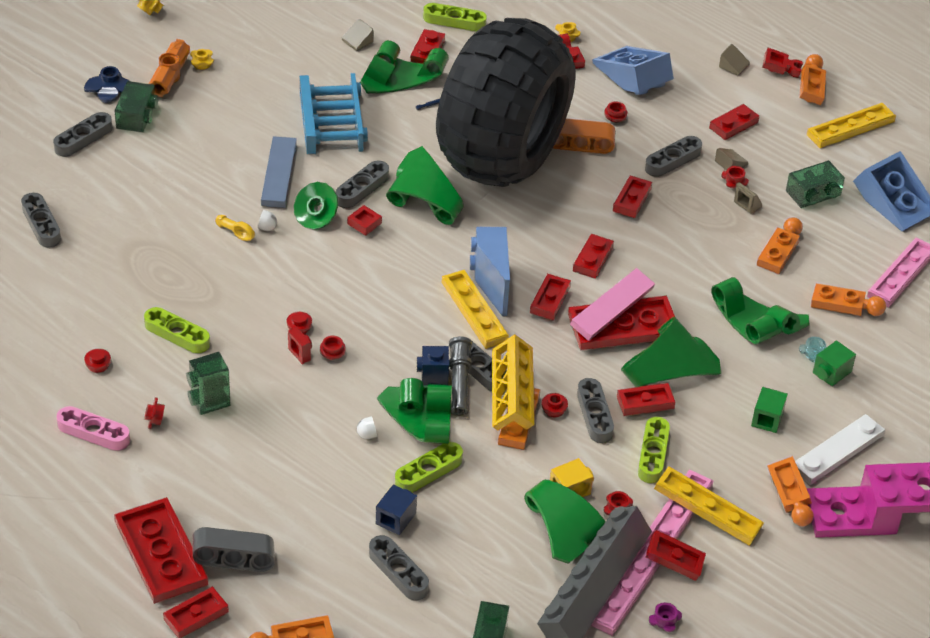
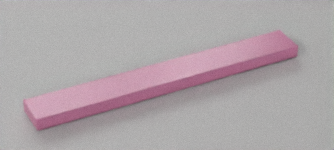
[591,470,714,636]

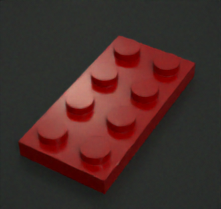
[568,295,675,350]
[114,497,208,604]

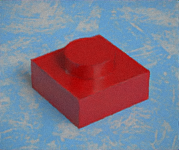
[347,205,382,236]
[288,327,312,364]

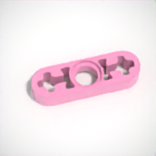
[57,406,130,451]

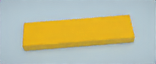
[806,103,896,148]
[441,269,509,349]
[654,466,764,546]

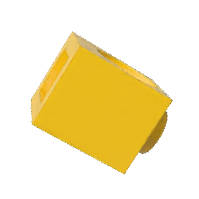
[550,458,594,497]

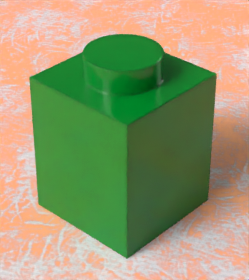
[813,340,856,387]
[751,387,788,433]

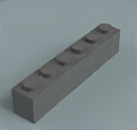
[537,506,652,638]

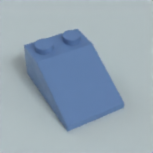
[592,46,674,95]
[853,151,930,232]
[470,227,510,316]

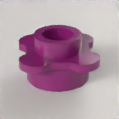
[649,602,682,632]

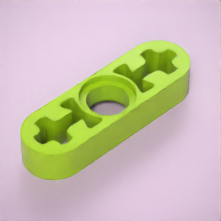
[423,3,487,31]
[144,307,210,353]
[638,417,670,483]
[395,442,463,493]

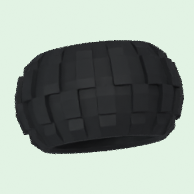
[436,18,576,187]

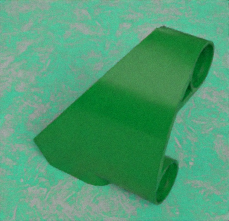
[360,40,449,94]
[386,146,464,225]
[711,277,810,344]
[621,317,721,387]
[377,378,452,444]
[524,479,606,564]

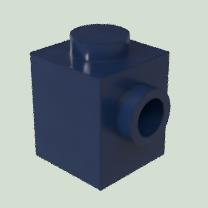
[417,346,449,386]
[375,484,417,535]

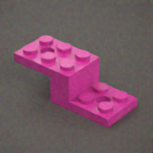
[807,462,930,538]

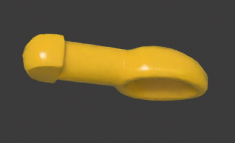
[215,214,255,241]

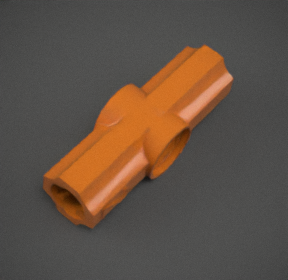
[148,39,190,97]

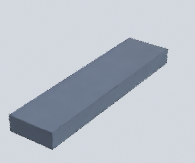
[261,136,297,208]

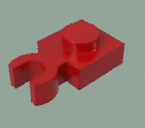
[762,47,803,78]

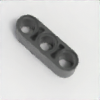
[193,527,275,572]

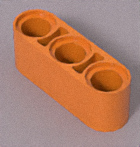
[553,119,616,154]

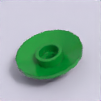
[294,181,338,230]

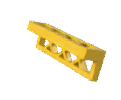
[492,334,534,431]

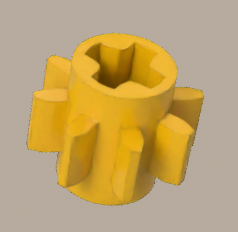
[137,0,164,15]

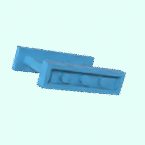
[299,73,368,154]

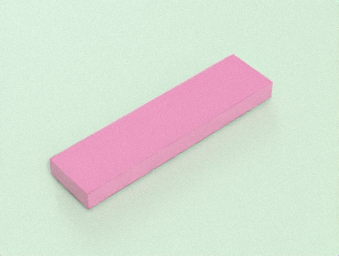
[867,238,930,308]
[570,268,655,341]

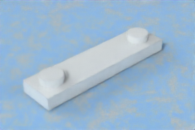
[795,414,885,485]

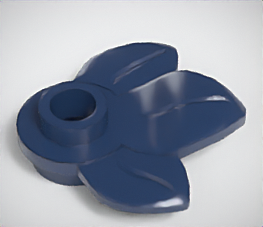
[84,66,131,103]

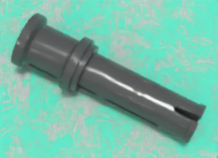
[449,336,472,415]

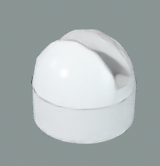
[257,210,277,231]
[357,416,378,439]

